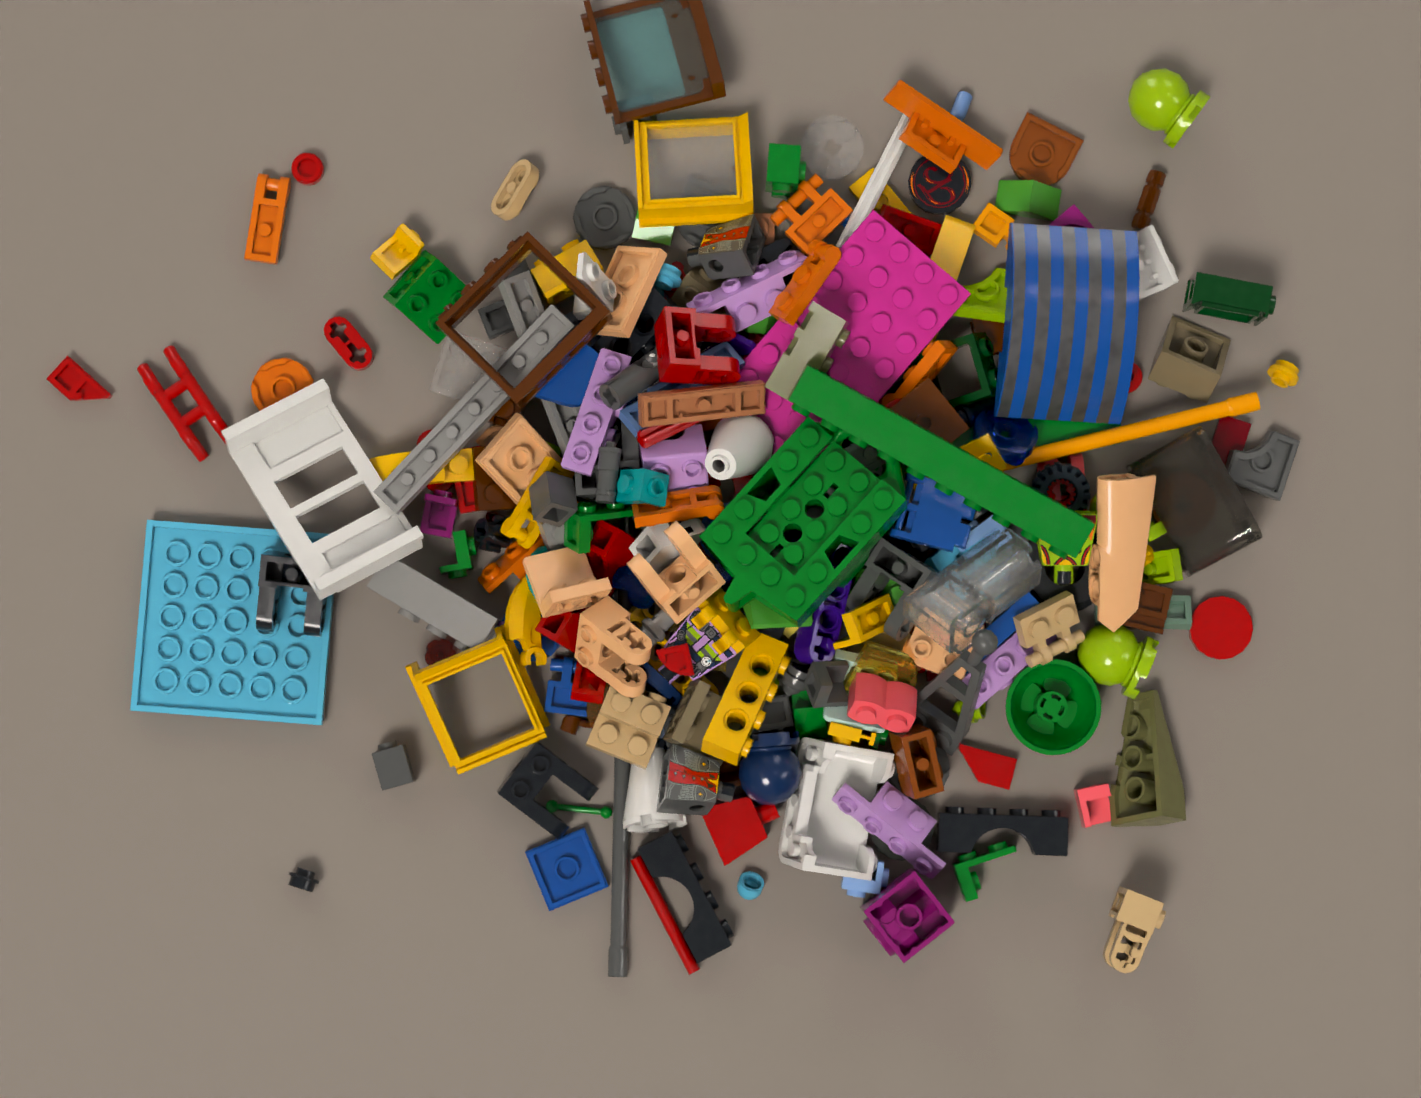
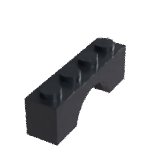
[936,806,1069,856]
[638,830,734,963]

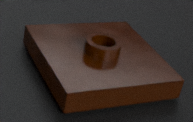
[889,377,969,443]

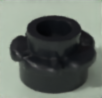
[288,867,319,892]

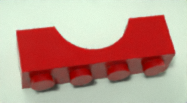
[535,520,636,653]

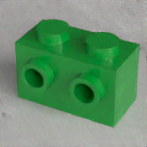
[765,143,806,199]

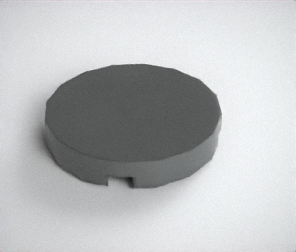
[573,186,636,250]

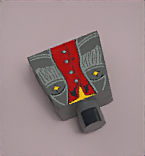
[687,214,766,280]
[656,744,735,816]

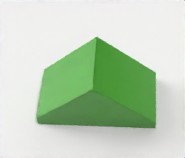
[995,180,1062,221]

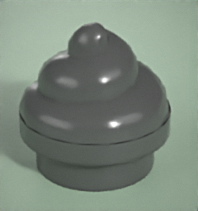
[781,662,809,696]

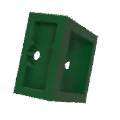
[909,332,998,409]

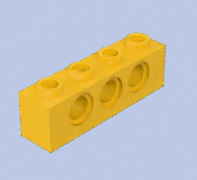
[701,632,791,766]

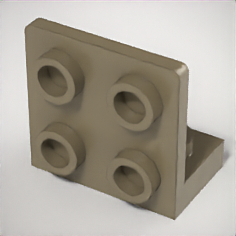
[663,680,741,766]

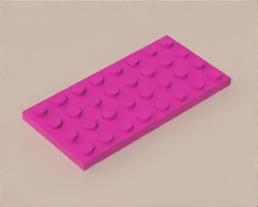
[737,210,971,456]

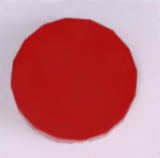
[1188,596,1253,660]

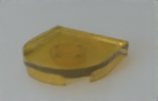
[843,640,917,691]

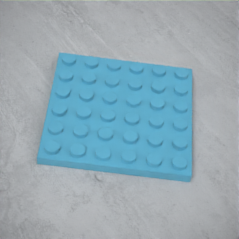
[130,520,334,725]

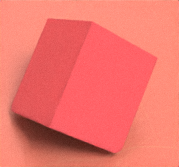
[1074,783,1111,828]

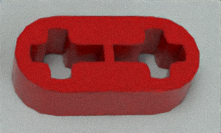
[324,316,374,371]

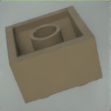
[1148,315,1231,404]

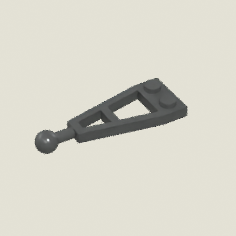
[913,629,998,756]

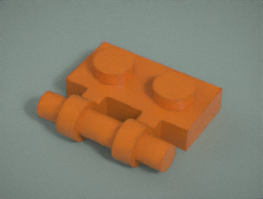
[769,173,853,256]

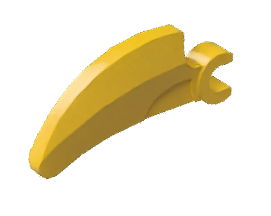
[504,575,547,666]

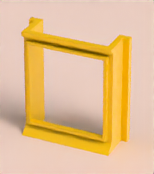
[405,624,550,775]

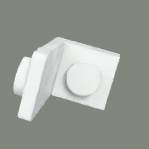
[573,252,617,320]

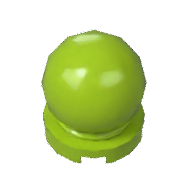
[1128,68,1210,149]
[1077,624,1159,699]

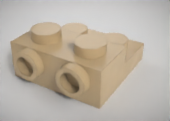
[586,686,671,769]

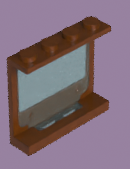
[580,0,726,125]

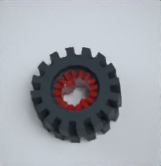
[1031,462,1091,510]

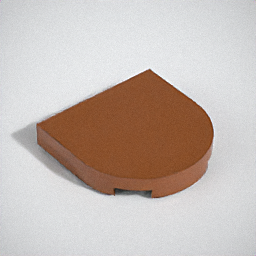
[1009,112,1084,186]

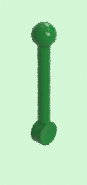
[546,800,612,819]

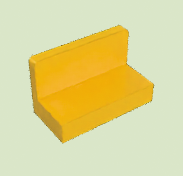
[832,593,894,650]

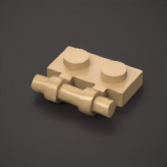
[1013,591,1085,668]

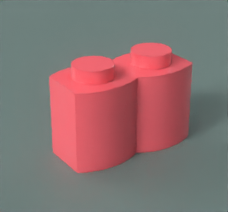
[847,672,918,733]

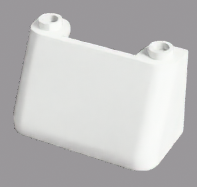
[778,737,895,881]

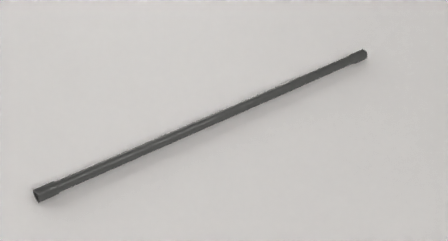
[608,340,638,977]

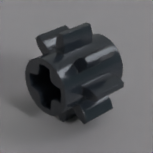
[474,513,513,553]

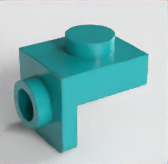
[616,468,669,507]

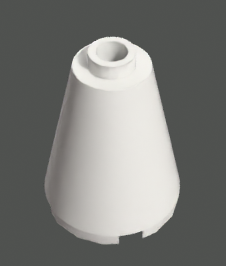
[705,415,774,480]
[623,743,687,833]

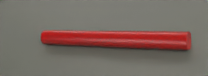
[630,855,700,975]

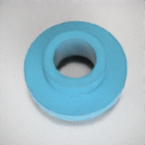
[654,263,682,291]

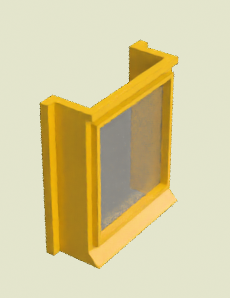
[633,112,754,228]

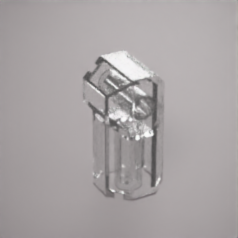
[902,529,1042,654]

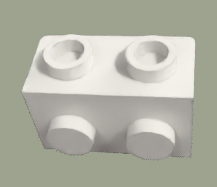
[1137,225,1179,301]

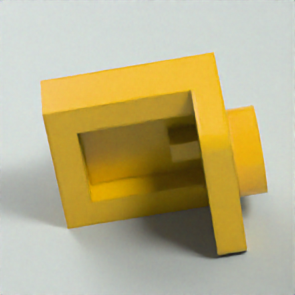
[370,223,424,280]

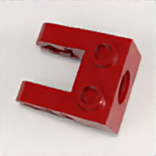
[654,306,741,385]

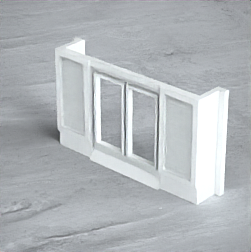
[221,379,424,600]

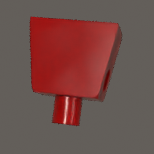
[702,796,780,866]

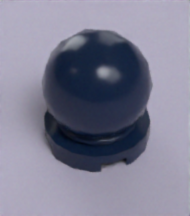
[738,731,802,806]

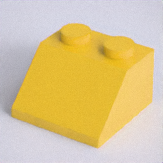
[530,239,605,306]

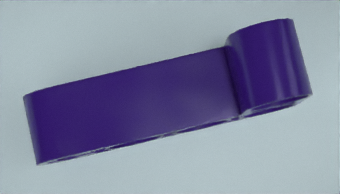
[790,534,853,664]

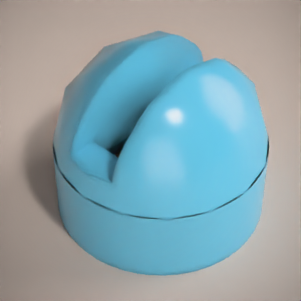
[737,871,764,900]

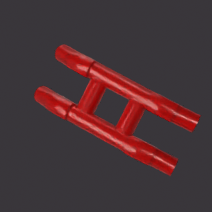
[137,345,228,462]

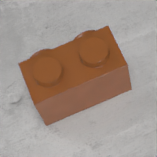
[889,723,944,800]

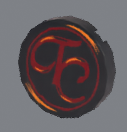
[908,156,972,215]

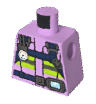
[658,607,737,684]

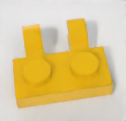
[691,587,761,655]

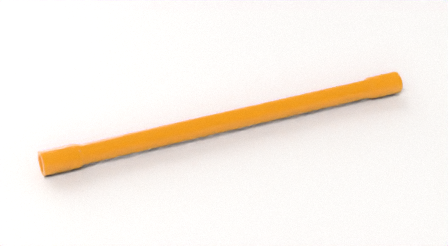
[1001,391,1260,471]

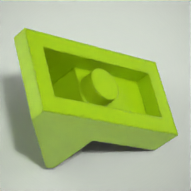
[1142,548,1183,585]

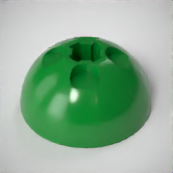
[1005,659,1101,755]

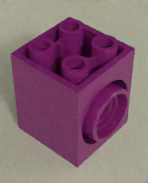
[860,868,955,963]

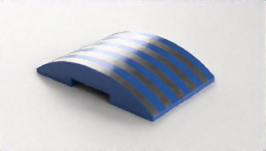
[994,223,1140,424]

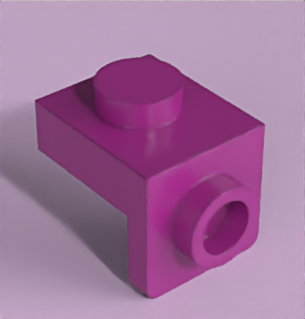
[420,489,459,539]

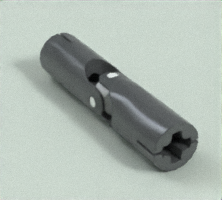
[599,342,707,410]

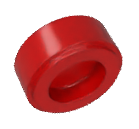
[291,153,324,186]

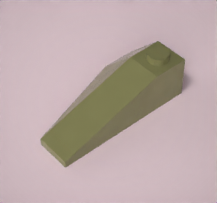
[1109,690,1186,827]

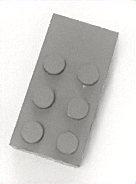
[366,560,501,651]

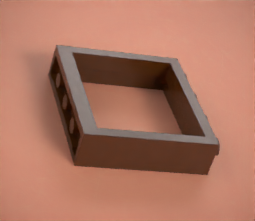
[435,231,613,409]

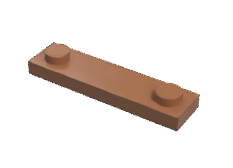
[638,380,765,428]

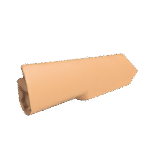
[1088,473,1156,632]

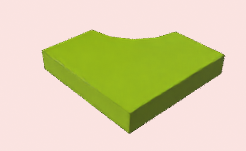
[953,268,1007,323]

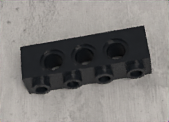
[591,285,679,365]

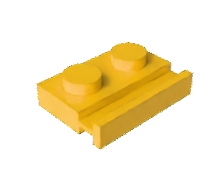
[827,722,876,746]

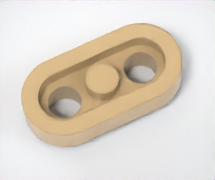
[491,159,539,221]

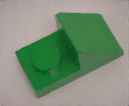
[791,691,828,740]

